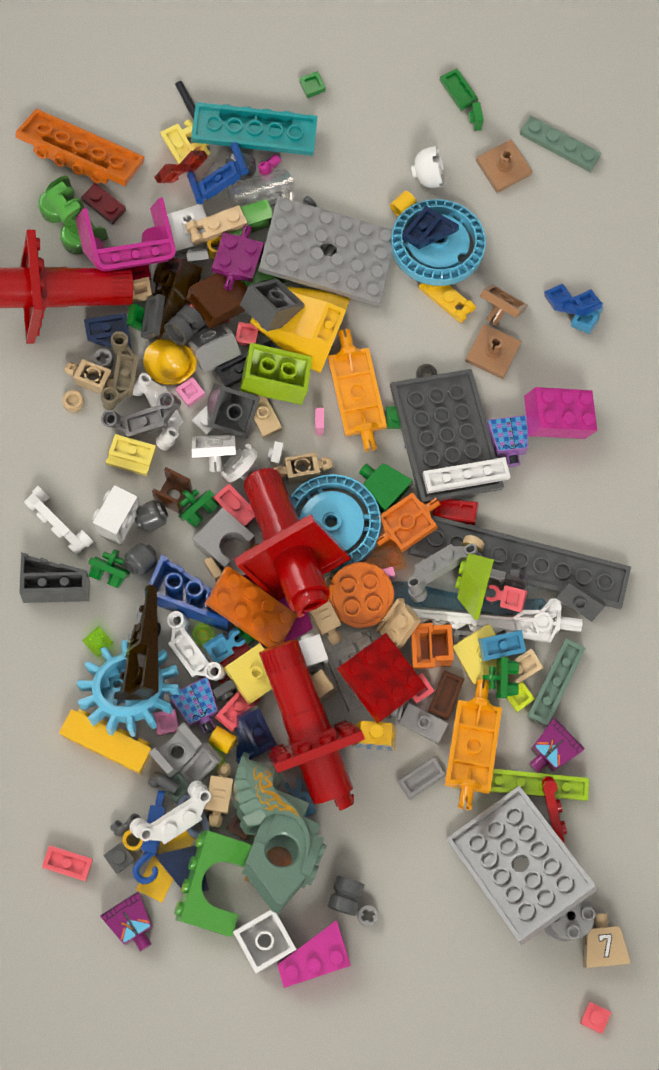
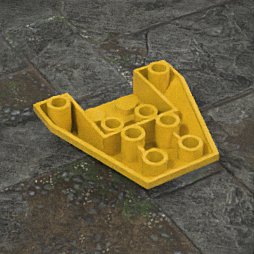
[250,287,350,373]

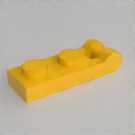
[418,282,476,323]

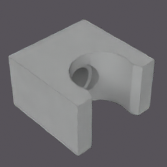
[193,507,255,571]
[149,723,203,779]

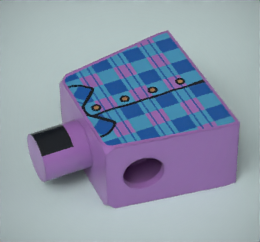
[487,415,528,467]
[169,677,218,735]

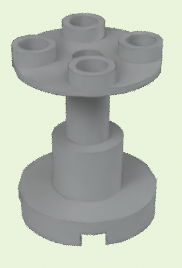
[543,898,595,941]

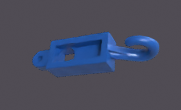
[132,790,167,884]

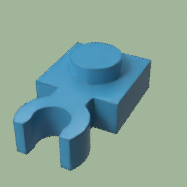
[571,302,603,334]
[203,628,246,663]
[285,778,317,817]

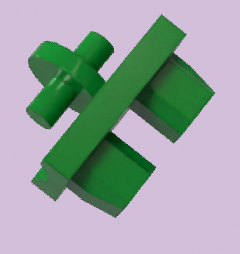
[178,489,218,527]
[88,549,131,588]
[482,657,519,698]

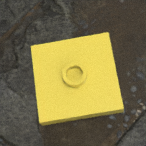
[453,624,510,685]
[224,643,272,705]

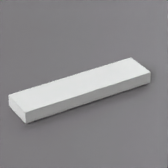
[422,457,511,494]

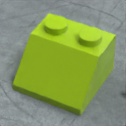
[455,553,494,620]

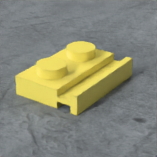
[105,434,157,476]

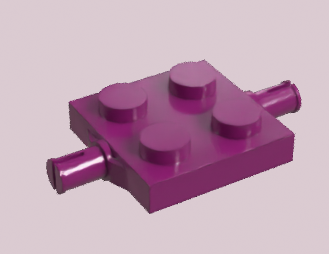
[212,225,264,291]

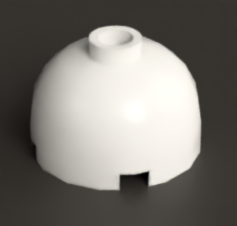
[411,145,445,188]

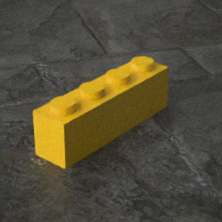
[59,709,152,775]

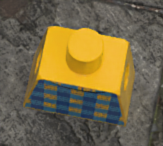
[353,721,397,751]

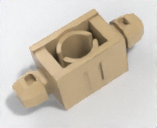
[64,359,113,394]
[274,452,333,484]
[308,599,342,646]
[205,763,234,828]

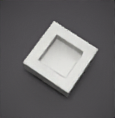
[191,406,215,436]
[268,441,284,468]

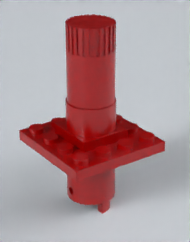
[0,230,133,344]
[234,468,351,618]
[259,639,365,811]

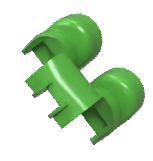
[38,175,108,254]

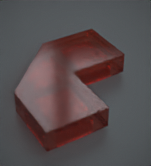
[154,150,208,183]

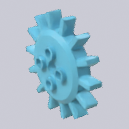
[77,640,181,737]

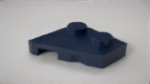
[402,206,459,249]
[84,313,132,350]
[236,705,277,765]
[156,846,209,892]

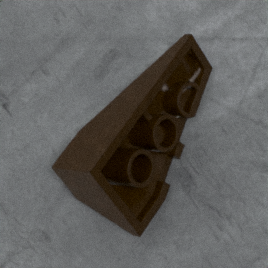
[151,258,203,340]

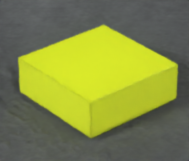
[506,681,535,713]

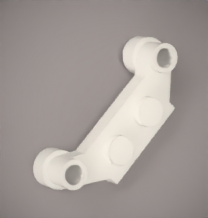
[133,373,183,451]
[24,485,94,555]
[167,611,227,681]
[130,781,211,844]

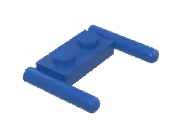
[187,142,249,204]

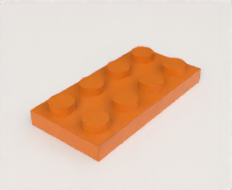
[205,566,297,648]

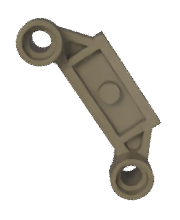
[101,331,139,410]

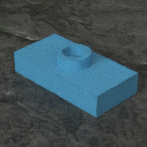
[478,630,526,661]

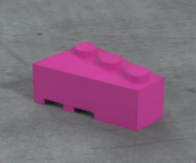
[277,920,351,988]

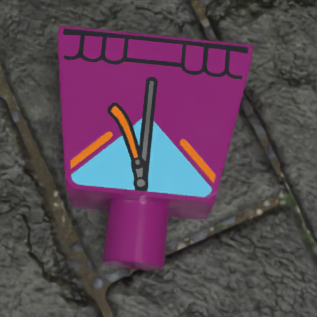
[529,718,585,773]
[100,891,153,952]

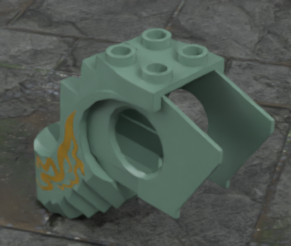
[232,752,327,914]

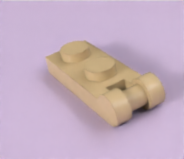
[185,205,247,245]

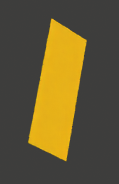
[136,830,195,903]

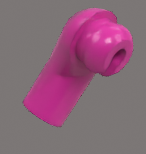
[258,154,281,176]

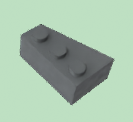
[19,552,90,603]

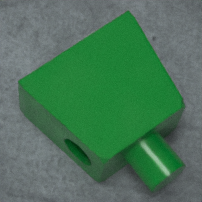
[359,463,412,513]

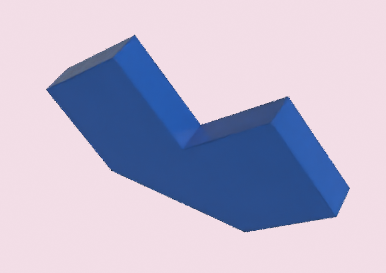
[544,284,602,316]

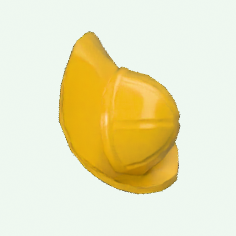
[143,339,197,385]

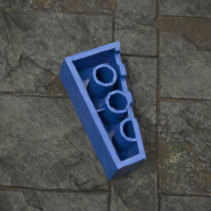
[145,555,231,632]

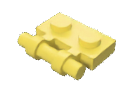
[160,119,210,168]

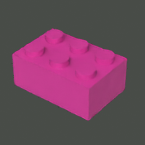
[524,387,598,439]

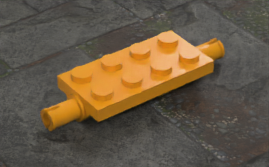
[328,329,387,452]
[444,680,502,810]

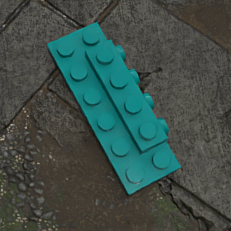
[191,102,318,156]

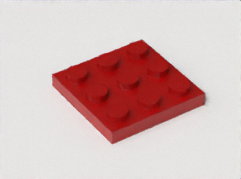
[337,633,426,724]

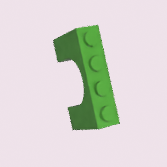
[229,199,289,288]
[174,830,252,937]

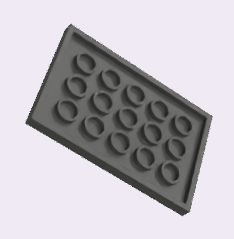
[390,369,504,504]

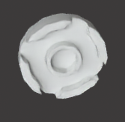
[221,444,261,482]

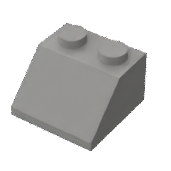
[186,323,241,372]

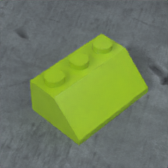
[240,342,312,405]

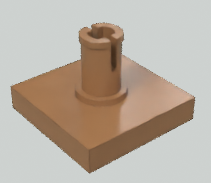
[476,140,532,193]
[480,284,528,326]
[465,324,522,379]

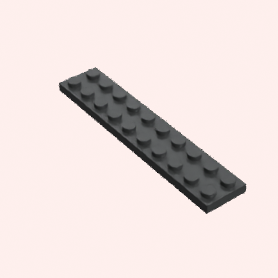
[409,515,631,610]

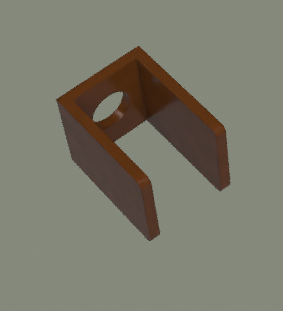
[152,467,193,514]

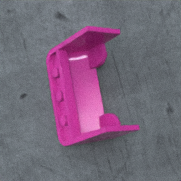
[75,197,176,271]

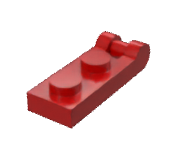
[542,776,567,842]

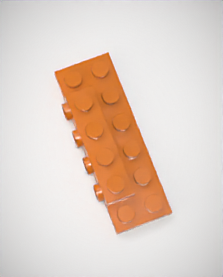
[16,108,145,186]

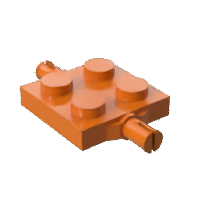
[377,493,440,553]

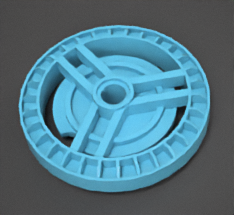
[391,199,486,286]
[290,474,381,572]

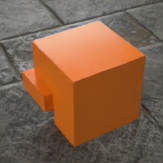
[411,623,454,669]

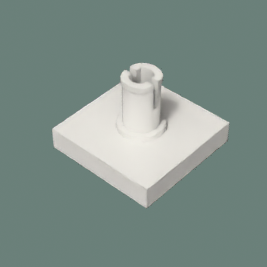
[167,204,208,255]
[192,434,236,472]

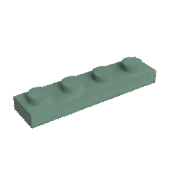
[520,115,601,173]
[527,638,586,727]

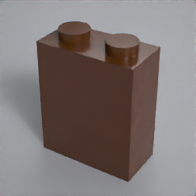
[186,273,248,329]

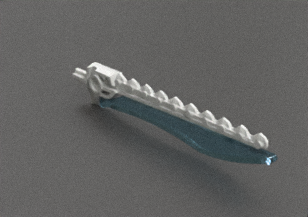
[392,581,583,643]

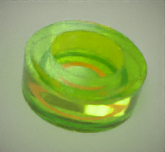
[192,623,214,646]

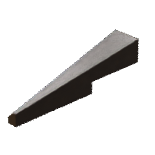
[114,584,159,700]

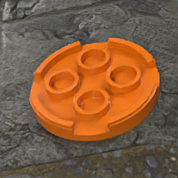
[329,562,394,628]

